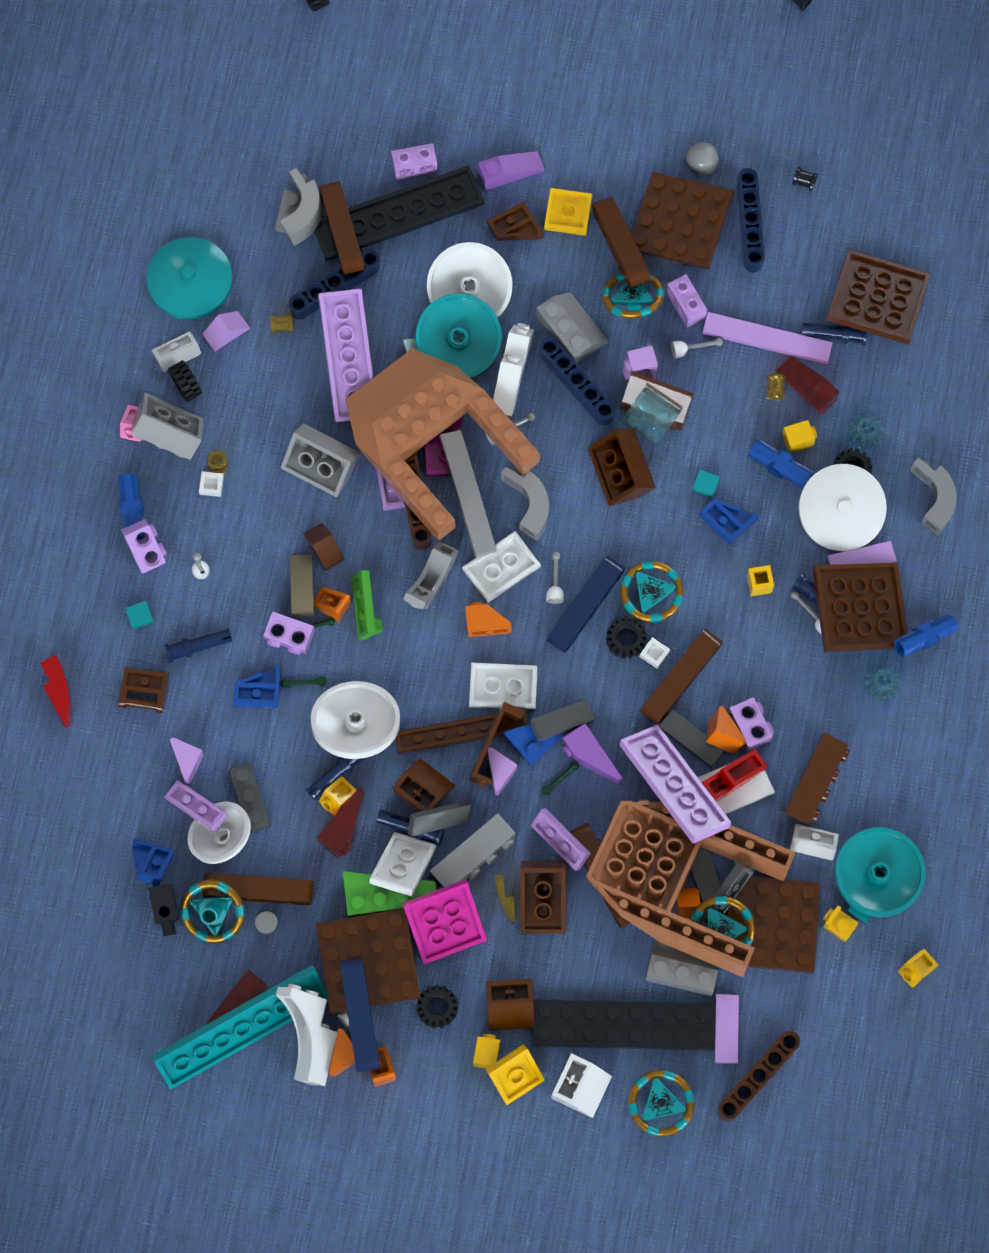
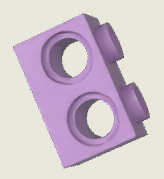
[391,143,437,180]
[666,274,707,328]
[623,346,658,380]
[121,519,167,574]
[263,611,315,655]
[728,697,774,752]

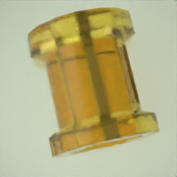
[270,313,293,334]
[766,373,786,400]
[208,450,228,474]

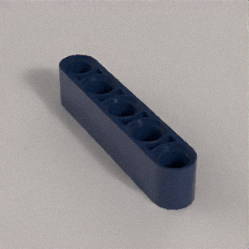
[737,168,764,273]
[289,249,380,320]
[540,337,615,425]
[546,556,625,653]
[339,957,380,1073]

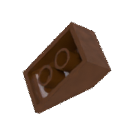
[520,861,566,934]

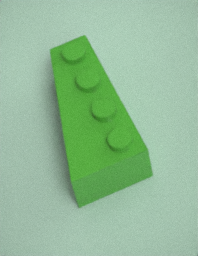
[342,871,436,918]

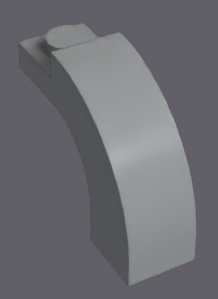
[280,168,323,246]
[910,457,957,536]
[501,466,549,541]
[403,541,459,610]

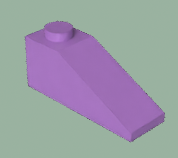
[478,151,545,191]
[561,724,622,785]

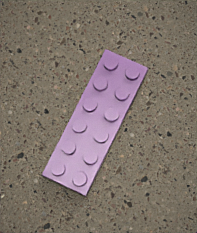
[318,289,373,423]
[619,724,731,843]

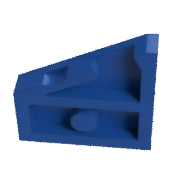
[699,499,759,545]
[233,665,281,708]
[502,724,564,765]
[132,838,175,886]

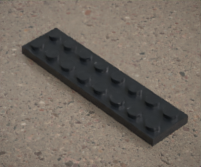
[314,165,485,261]
[533,1000,716,1051]

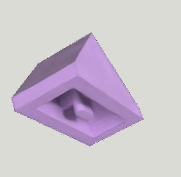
[202,311,250,352]
[170,738,204,785]
[487,747,518,796]

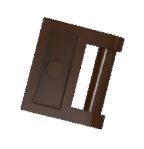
[119,667,169,713]

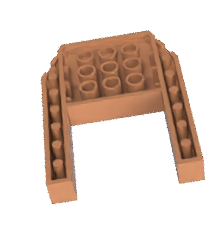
[345,348,540,541]
[586,800,796,977]

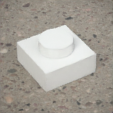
[199,471,224,497]
[639,637,670,669]

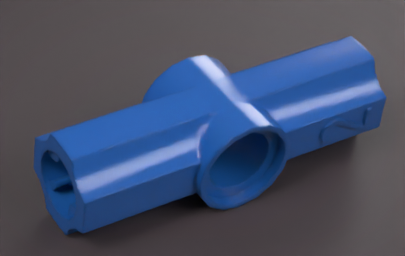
[748,439,814,489]
[118,473,145,540]
[894,614,958,658]

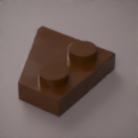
[487,201,544,241]

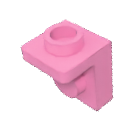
[120,405,141,442]

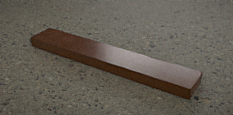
[396,708,528,755]

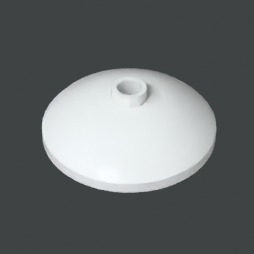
[188,802,251,864]

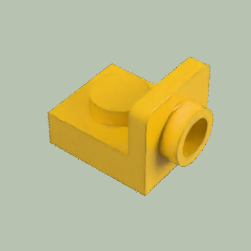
[319,776,358,816]
[823,906,859,942]
[898,948,939,988]

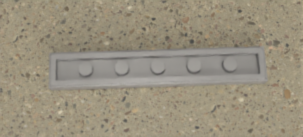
[439,430,497,557]

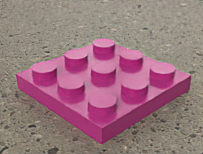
[402,879,487,965]

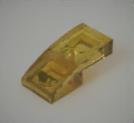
[494,874,515,923]

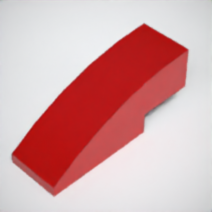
[40,654,71,728]
[701,749,768,802]

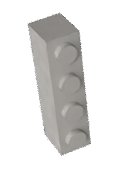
[430,813,516,888]

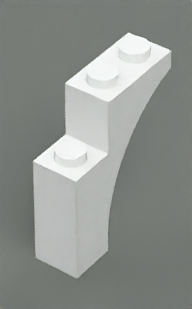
[493,323,534,416]
[276,984,338,1086]

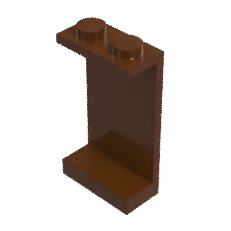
[469,702,524,788]

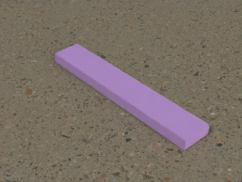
[702,312,833,364]

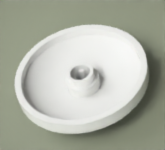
[427,242,513,318]
[798,464,887,551]
[311,681,400,759]

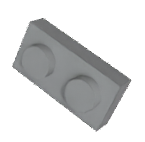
[275,189,302,233]

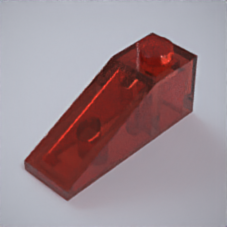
[776,356,840,414]
[317,787,364,859]
[206,970,268,1025]

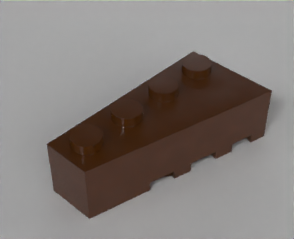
[785,733,850,825]

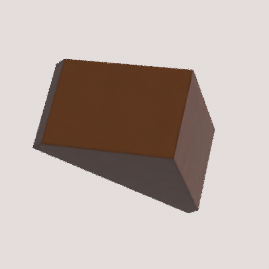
[303,523,344,570]

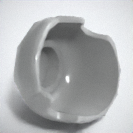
[686,142,720,176]

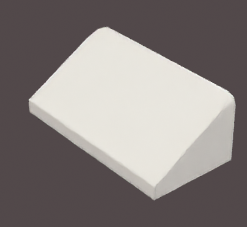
[152,331,201,372]
[790,824,839,860]

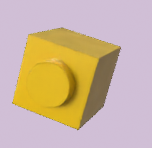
[782,420,817,454]
[747,565,774,597]
[473,1034,500,1069]

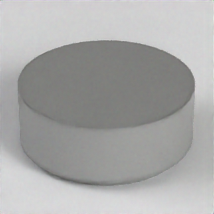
[255,911,278,935]

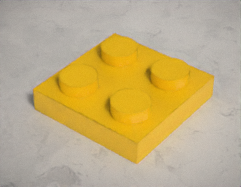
[544,188,592,236]
[485,1044,545,1105]

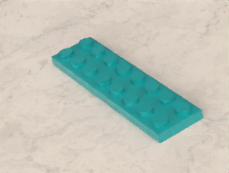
[151,965,328,1090]

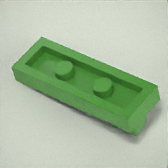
[351,570,383,640]

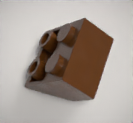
[392,758,456,812]
[486,979,534,1031]

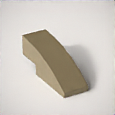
[290,554,314,617]

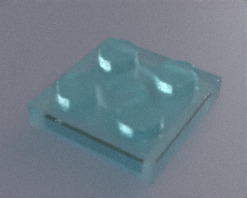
[621,387,681,445]

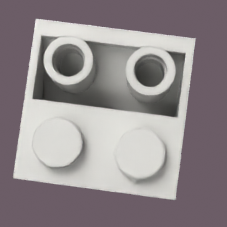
[551,1053,612,1118]

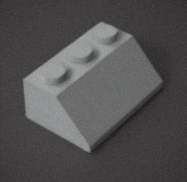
[536,292,609,363]
[131,392,203,460]
[281,424,360,497]
[645,939,719,997]

